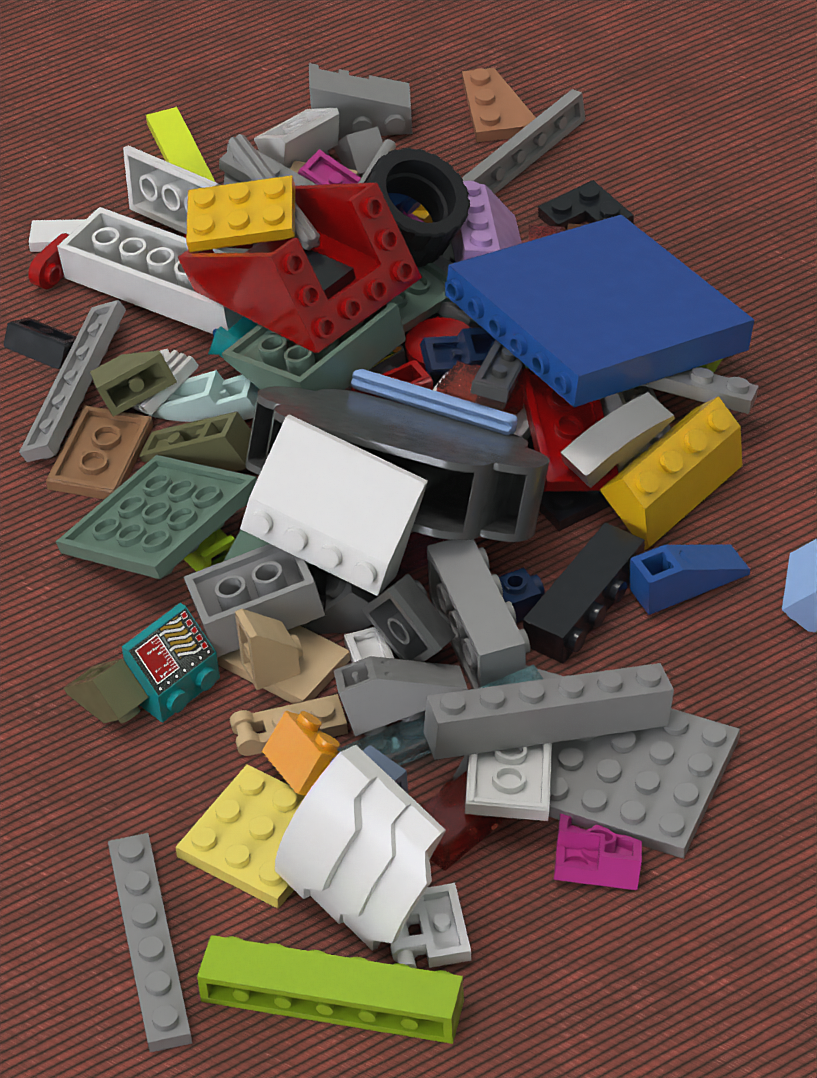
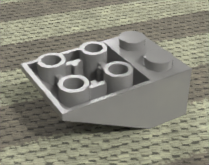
[334,656,468,736]

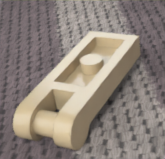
[230,694,348,756]

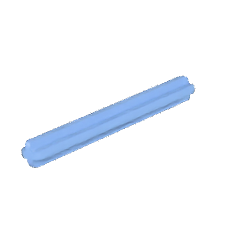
[351,369,518,436]

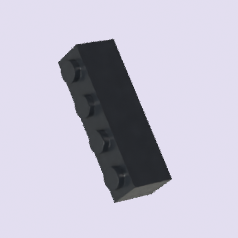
[523,523,645,664]

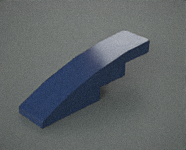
[420,327,496,376]

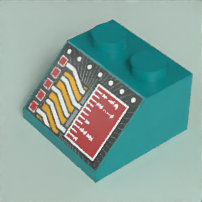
[122,602,220,723]

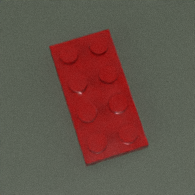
[518,369,619,491]

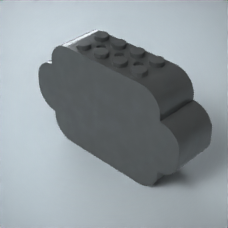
[245,386,550,542]

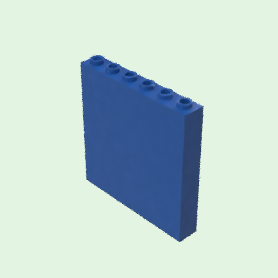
[445,215,754,407]

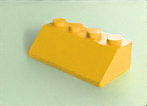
[600,396,743,550]

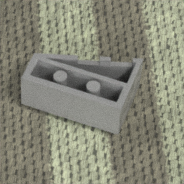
[309,63,412,138]

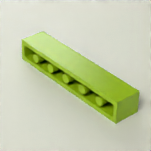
[197,935,464,1044]

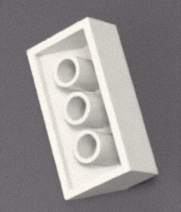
[123,145,220,249]

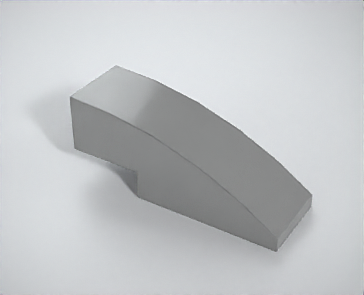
[561,392,675,488]

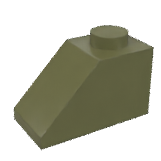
[90,351,177,417]
[63,658,149,724]

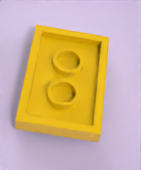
[186,175,295,252]

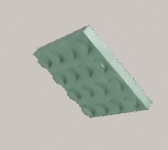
[56,455,257,579]

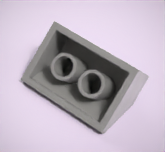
[184,544,325,657]

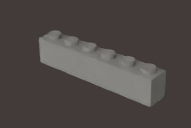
[424,663,674,760]

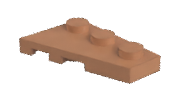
[462,68,536,142]

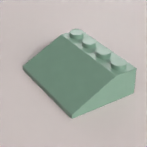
[222,302,406,391]

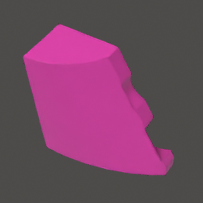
[554,813,642,890]

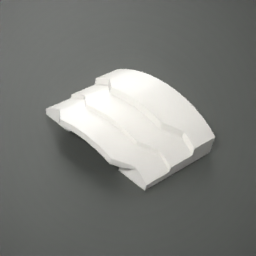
[275,745,446,951]

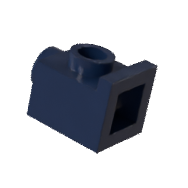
[499,567,545,623]

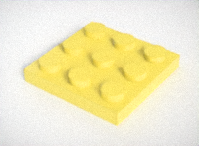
[175,764,305,909]

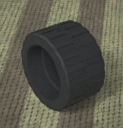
[364,148,470,267]

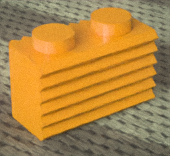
[261,711,340,796]

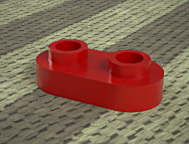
[28,233,70,289]

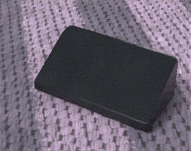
[4,317,76,369]

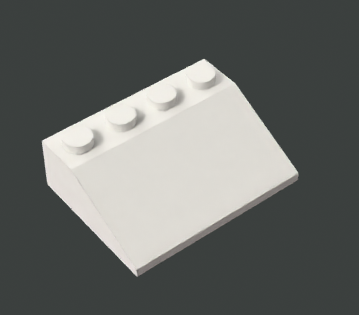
[240,414,428,596]

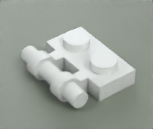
[390,883,472,968]

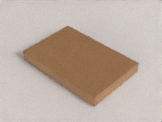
[46,405,153,499]

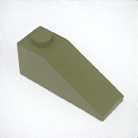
[139,411,251,472]

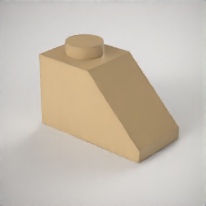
[235,609,303,690]

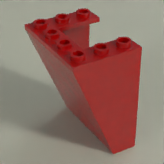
[178,182,422,353]

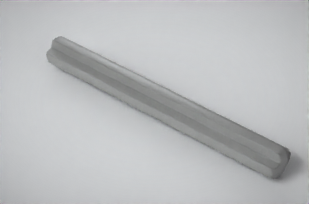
[228,134,320,251]

